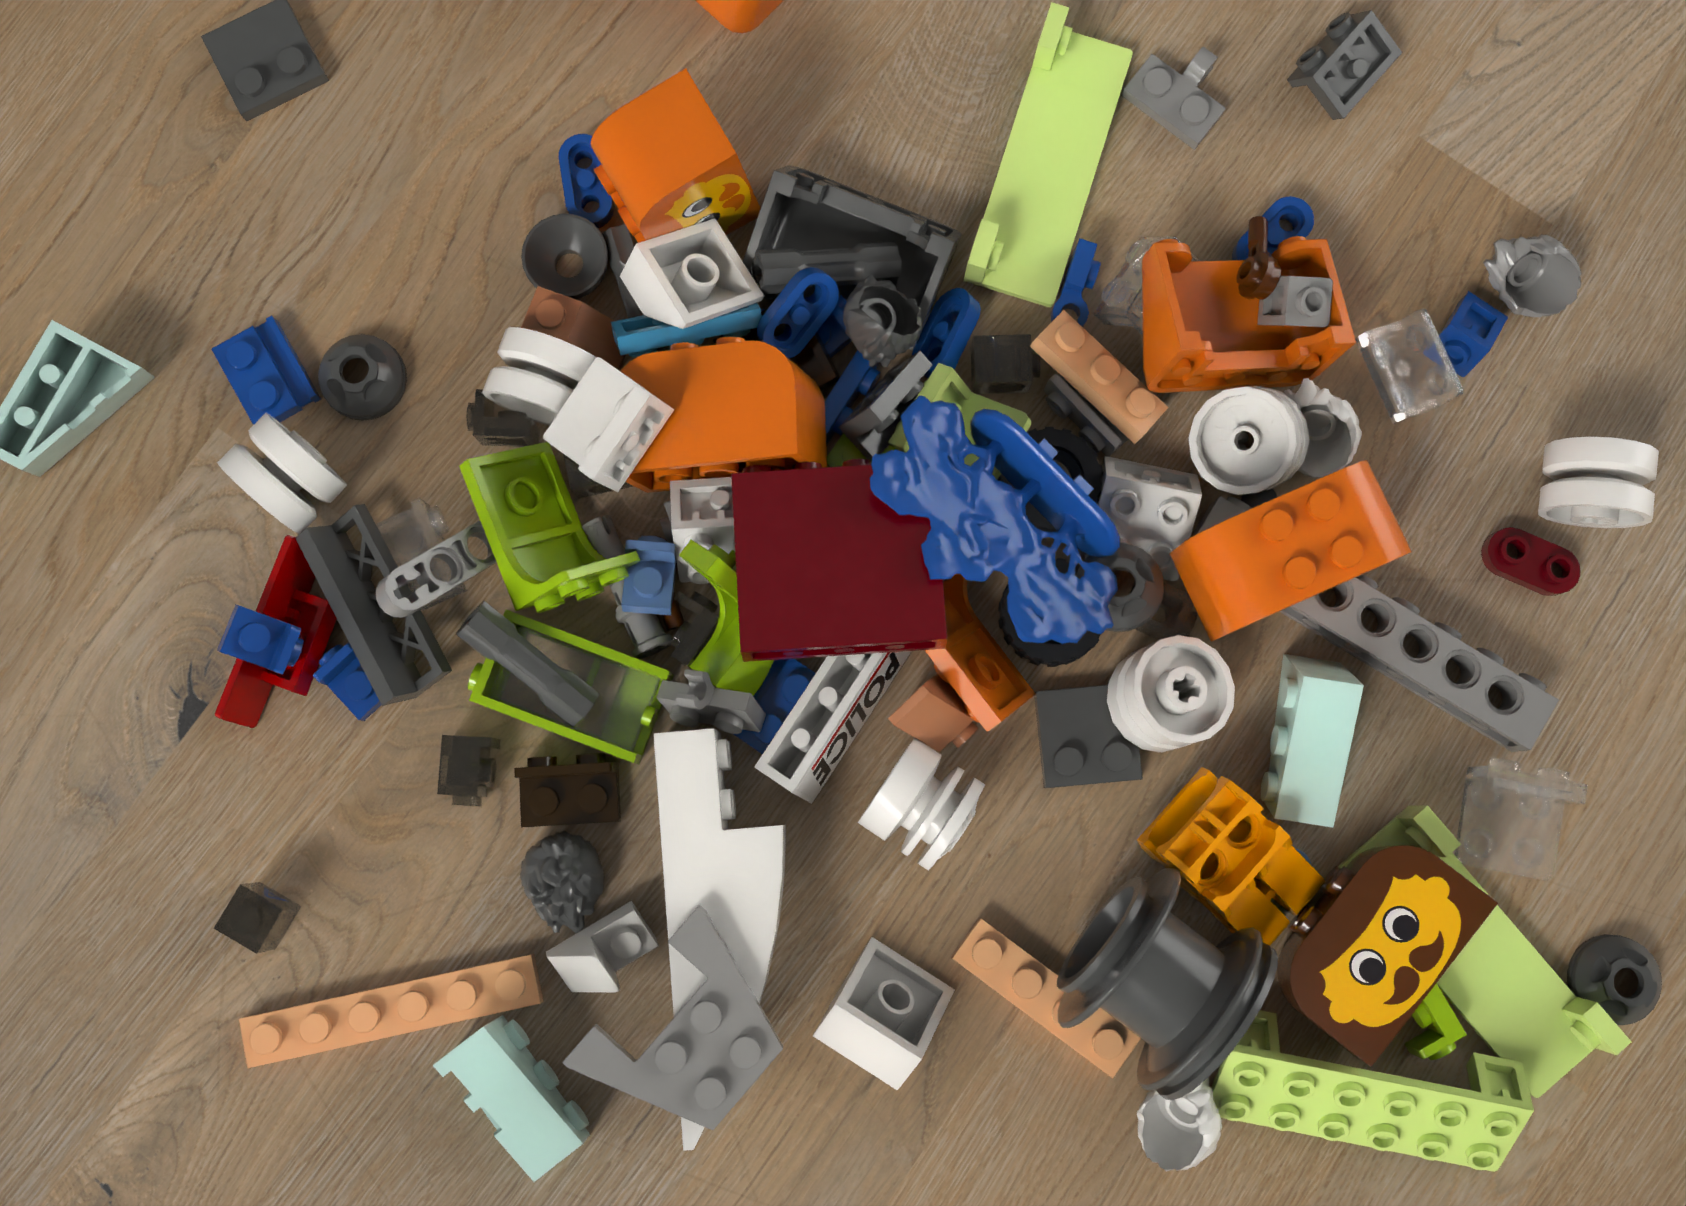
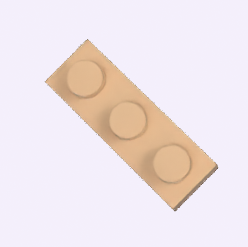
[1030,310,1169,444]

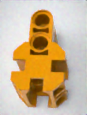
[1137,767,1325,946]

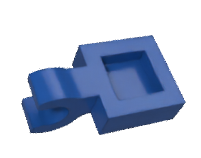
[1050,238,1101,327]

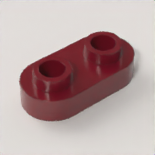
[1481,527,1581,596]

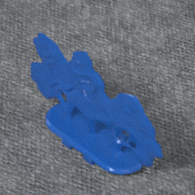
[870,395,1120,644]

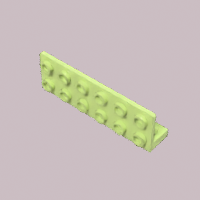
[963,2,1133,307]
[1338,805,1632,1098]
[1211,1010,1534,1172]

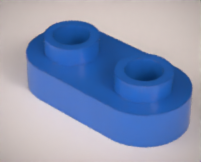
[559,134,615,228]
[1232,196,1314,260]
[757,267,839,358]
[912,288,981,378]

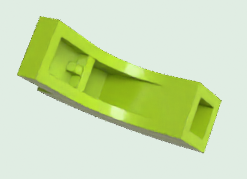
[679,540,774,696]

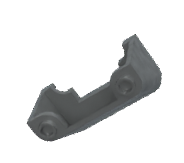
[743,165,962,350]

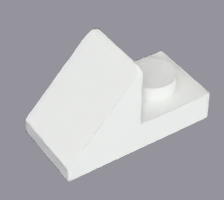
[546,901,658,993]

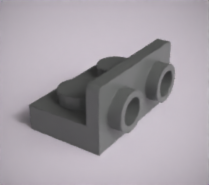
[1287,10,1402,120]
[838,351,932,461]

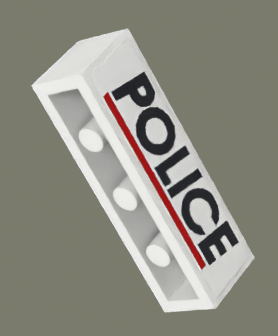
[755,651,911,804]

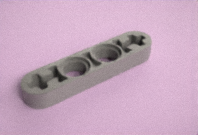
[376,520,497,618]

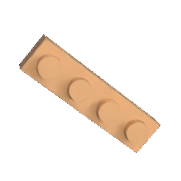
[951,917,1141,1078]

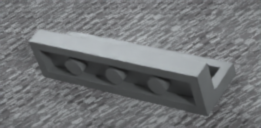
[296,504,452,706]

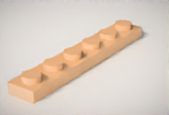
[239,953,544,1068]

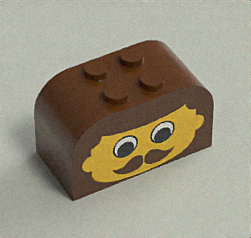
[1277,845,1498,1067]

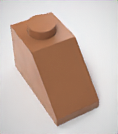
[521,286,626,371]
[888,674,979,752]

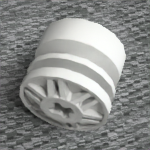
[858,738,985,871]

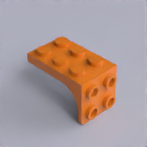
[925,574,1036,732]

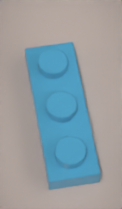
[611,303,762,357]

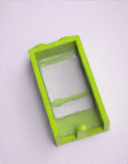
[468,609,674,765]

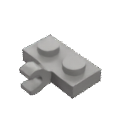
[1122,47,1226,150]
[656,669,766,734]

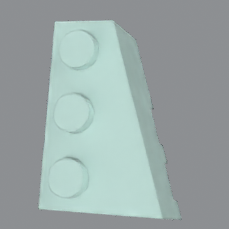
[0,320,155,477]
[1261,654,1364,828]
[433,1015,590,1182]

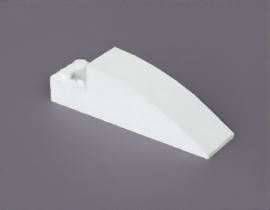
[653,728,786,1151]

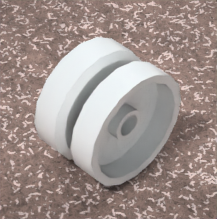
[482,327,596,426]
[1188,386,1310,495]
[217,412,347,534]
[1538,437,1659,528]
[1107,635,1235,753]

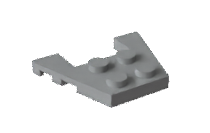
[562,905,784,1130]

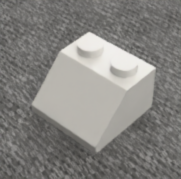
[620,218,764,329]
[813,937,955,1090]

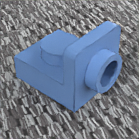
[621,536,677,615]

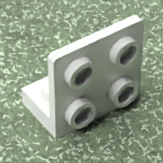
[543,357,675,492]
[1085,456,1202,581]
[670,477,735,584]

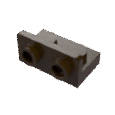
[514,753,621,828]

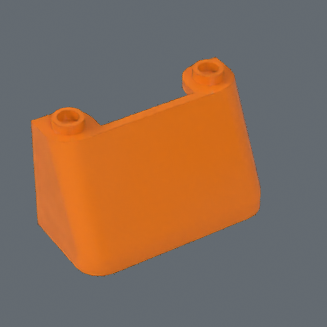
[1142,236,1356,393]

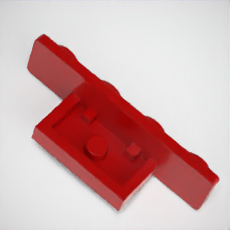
[215,535,337,728]

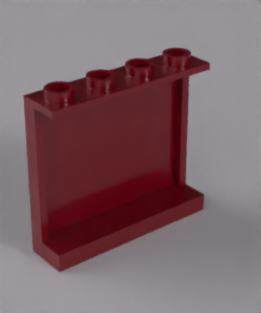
[731,459,948,662]

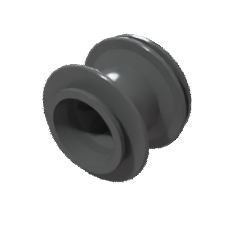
[1057,867,1278,1100]

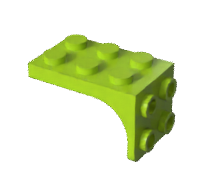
[459,442,640,613]

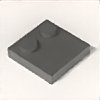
[201,0,329,122]
[1034,685,1143,788]

